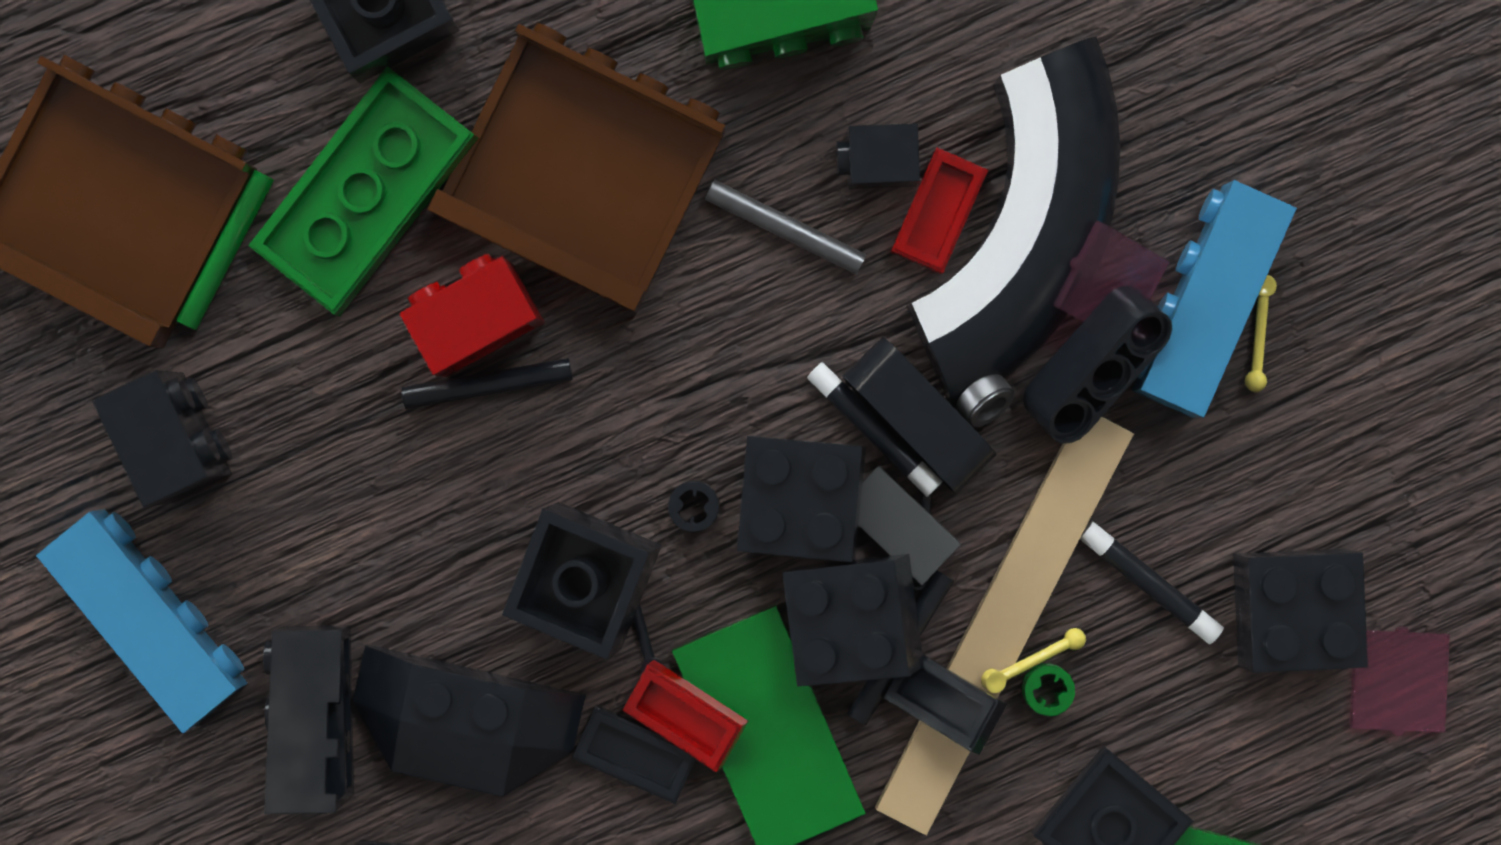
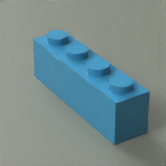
[1131,180,1297,418]
[36,509,248,734]

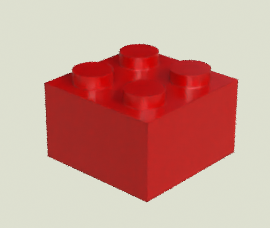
[399,254,545,377]

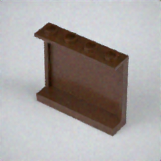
[427,23,725,313]
[0,55,257,348]

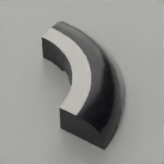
[906,36,1121,408]

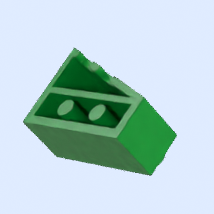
[692,0,878,70]

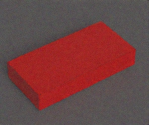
[890,147,988,275]
[622,660,748,772]

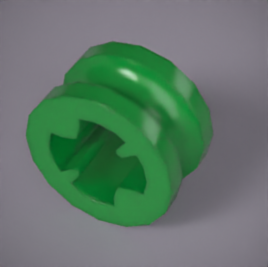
[1021,663,1075,716]

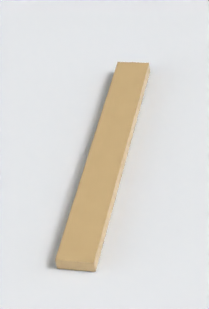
[875,417,1134,836]

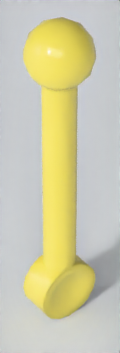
[1245,275,1277,392]
[981,628,1086,693]

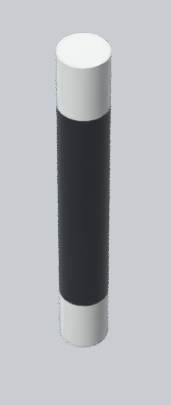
[807,362,943,497]
[1080,521,1224,645]

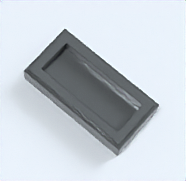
[859,466,962,585]

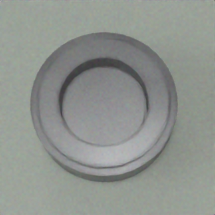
[956,374,1014,427]

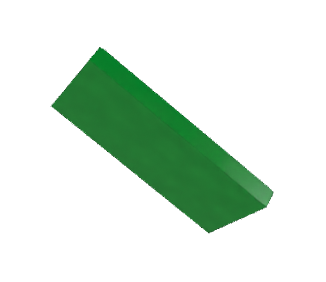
[248,66,478,317]
[672,604,866,845]

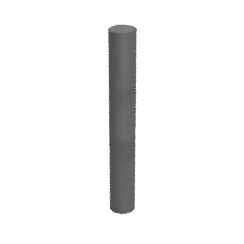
[705,180,866,275]

